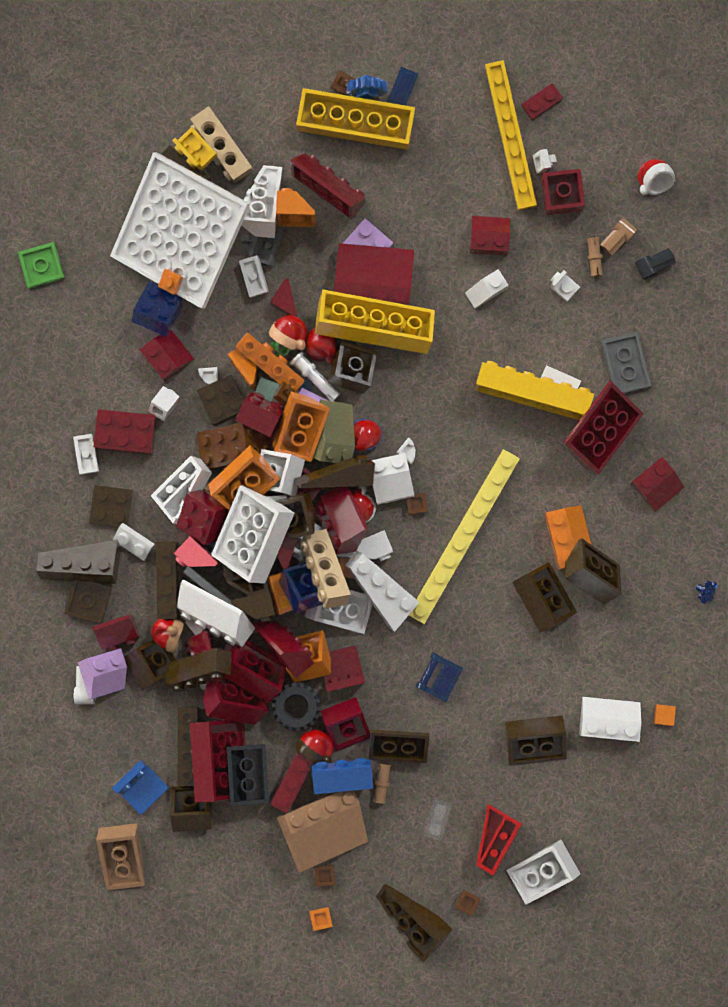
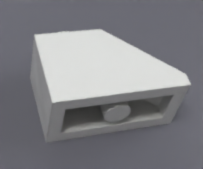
[465,269,508,309]

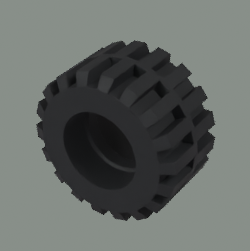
[272,683,321,731]

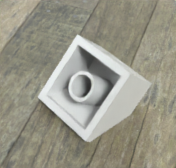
[261,449,305,497]
[372,453,415,505]

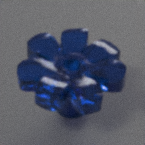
[696,580,717,604]

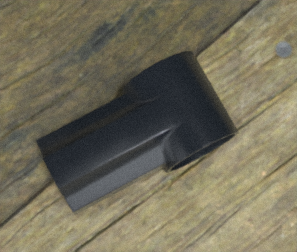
[635,248,676,280]

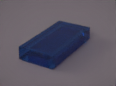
[387,67,419,106]

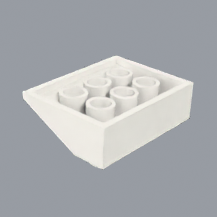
[211,485,294,583]

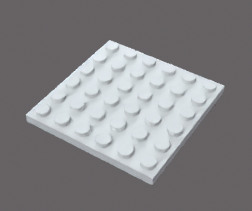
[110,152,250,309]

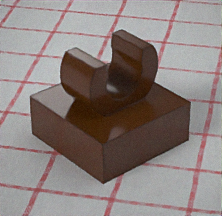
[330,71,356,96]
[273,382,299,407]

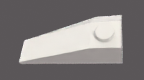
[241,165,282,238]

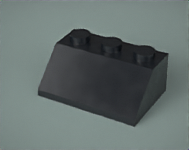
[226,744,269,806]

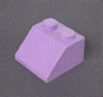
[78,649,127,700]

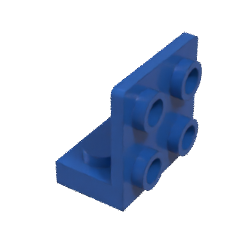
[112,760,168,814]

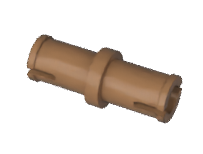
[587,237,603,277]
[373,763,391,804]

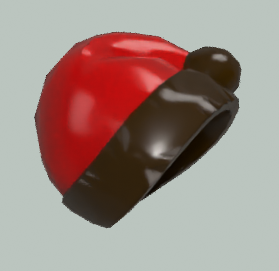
[295,730,333,764]

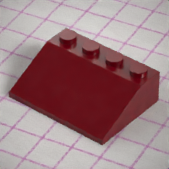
[290,153,366,220]
[334,243,414,305]
[563,381,644,475]
[190,720,246,802]

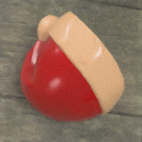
[269,315,308,350]

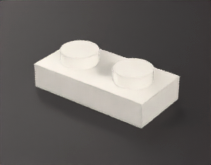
[239,255,269,298]
[73,434,99,475]
[112,523,154,561]

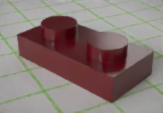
[521,83,563,120]

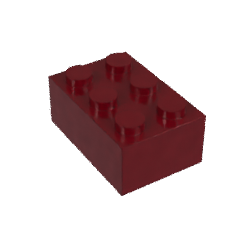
[93,409,157,456]

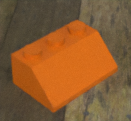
[276,188,316,227]
[272,391,330,462]
[209,446,280,510]
[544,505,591,570]

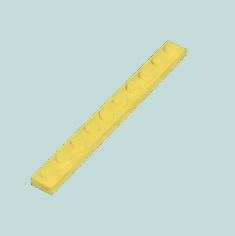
[409,449,520,624]

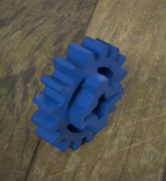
[347,75,388,100]

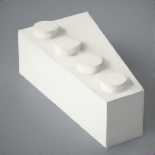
[345,550,419,632]

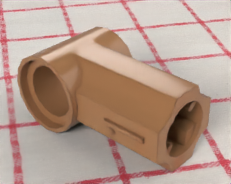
[600,217,637,257]

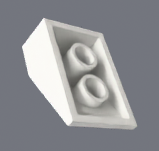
[305,585,373,634]
[507,840,580,904]

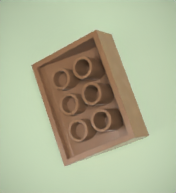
[277,790,368,872]

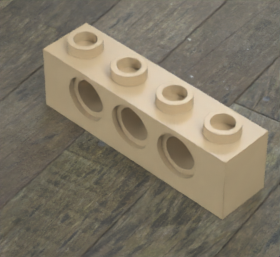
[190,106,253,184]
[300,529,351,609]

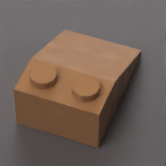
[96,824,145,890]

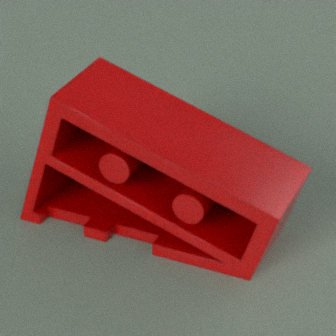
[476,804,523,876]

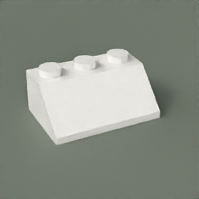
[579,697,641,742]

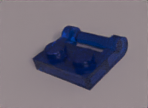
[415,652,463,702]

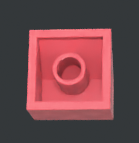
[174,536,222,567]

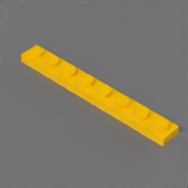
[485,60,537,211]

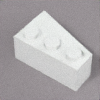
[151,456,212,524]

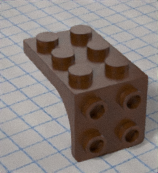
[197,423,271,470]

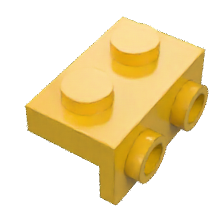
[172,127,218,171]

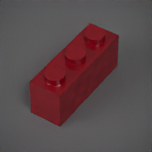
[270,752,314,813]

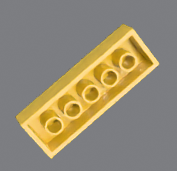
[296,88,415,150]
[315,290,435,354]
[475,361,594,421]

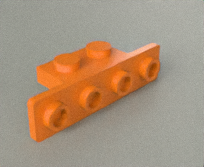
[236,333,304,391]

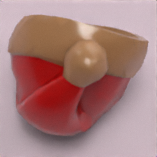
[151,619,183,654]

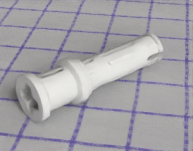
[290,352,340,401]

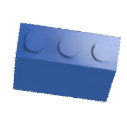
[312,758,373,794]

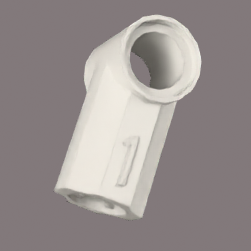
[74,666,96,704]

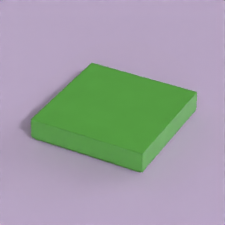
[18,242,65,289]

